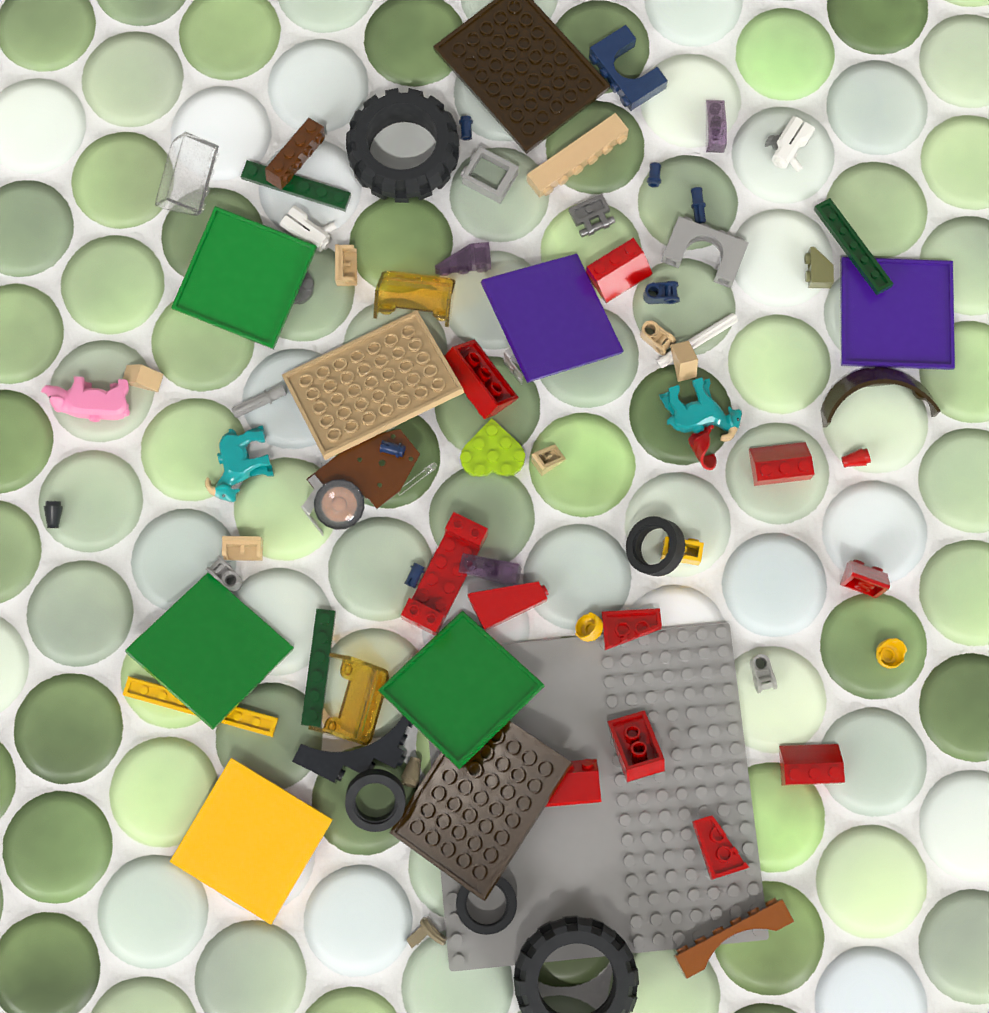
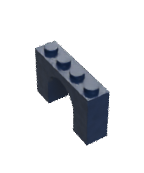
[589,25,668,111]

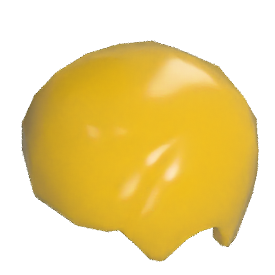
[575,612,603,642]
[876,638,907,669]

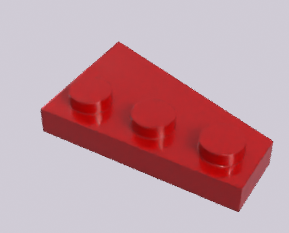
[602,608,662,650]
[692,815,750,880]

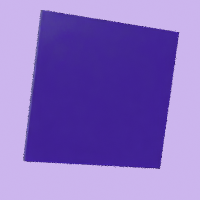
[480,254,624,383]
[840,257,955,370]

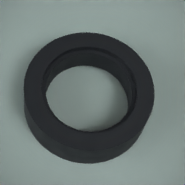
[626,516,685,577]
[345,769,405,832]
[456,877,517,935]

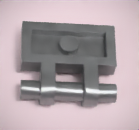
[568,194,615,237]

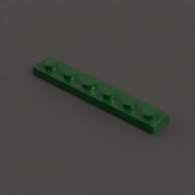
[240,160,351,212]
[814,198,894,295]
[301,609,336,727]

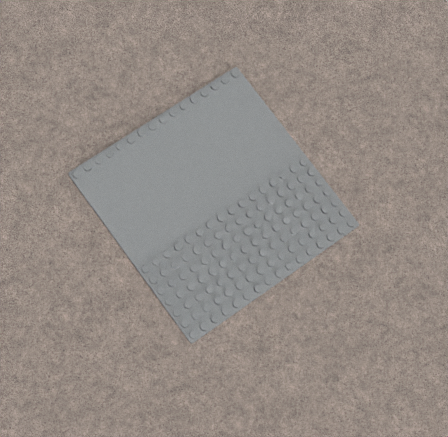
[429,623,769,971]

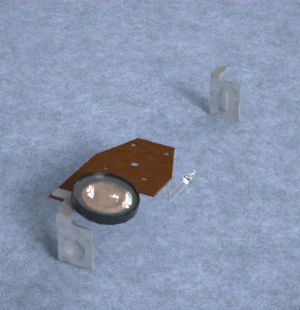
[301,347,523,536]

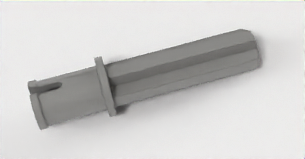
[232,384,287,418]

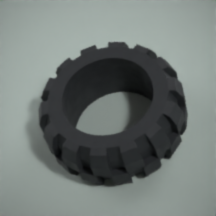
[346,88,459,203]
[513,915,639,1013]

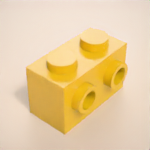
[660,536,704,566]

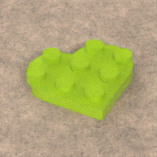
[460,418,525,477]

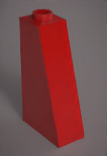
[467,581,549,631]

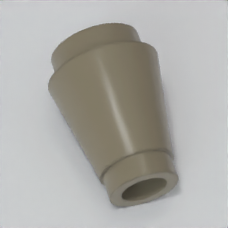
[401,757,421,788]

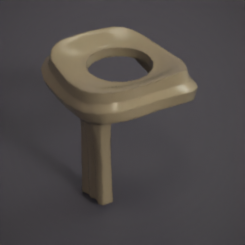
[406,916,447,948]

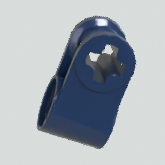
[643,281,680,304]

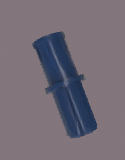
[691,187,706,224]

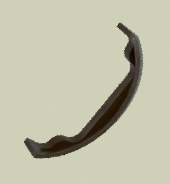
[820,367,941,428]

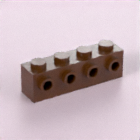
[265,118,325,190]

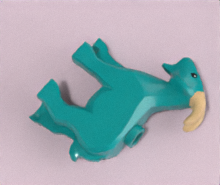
[659,378,742,442]
[205,425,274,503]

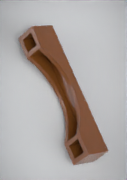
[673,897,794,979]

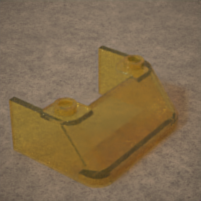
[373,271,456,327]
[308,653,389,745]

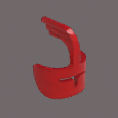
[688,425,717,470]

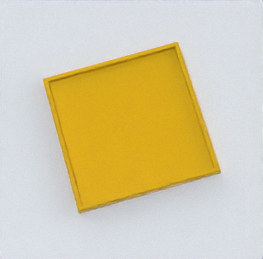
[170,758,333,924]

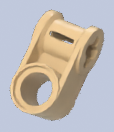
[640,321,676,355]

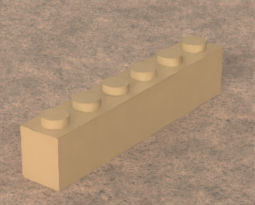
[527,113,629,198]

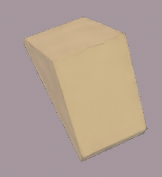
[670,341,698,382]
[123,364,163,392]
[531,444,566,476]

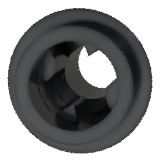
[43,501,63,528]

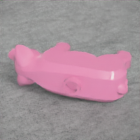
[41,377,130,422]

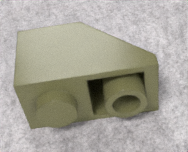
[804,247,834,289]

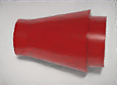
[841,448,871,468]

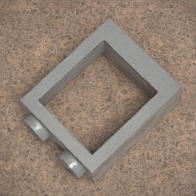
[461,147,519,204]

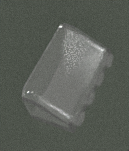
[155,132,219,216]

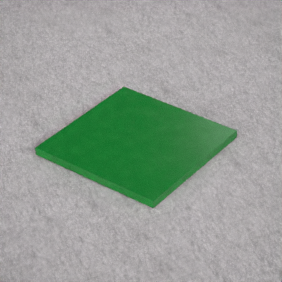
[171,206,317,350]
[125,573,294,730]
[378,610,545,769]

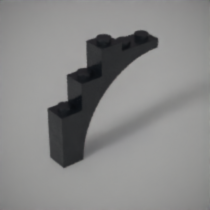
[292,716,413,784]

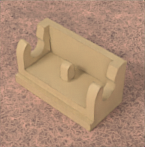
[335,244,357,286]
[222,536,263,561]

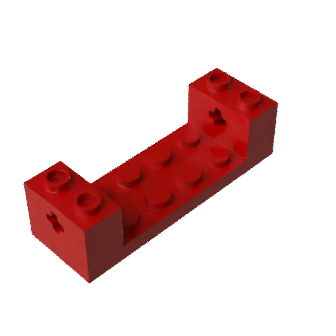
[401,512,488,636]

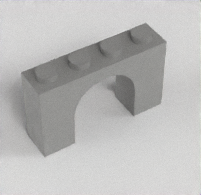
[661,216,749,288]

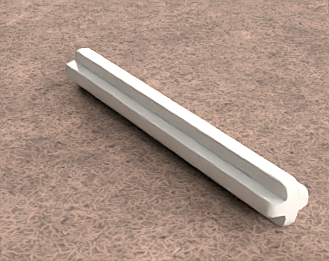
[656,313,738,368]

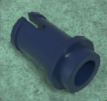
[459,116,473,141]
[647,162,662,188]
[380,440,406,458]
[404,563,425,589]

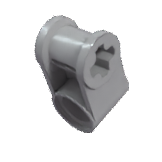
[206,555,242,591]
[750,654,777,694]

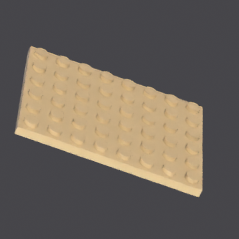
[282,310,464,460]

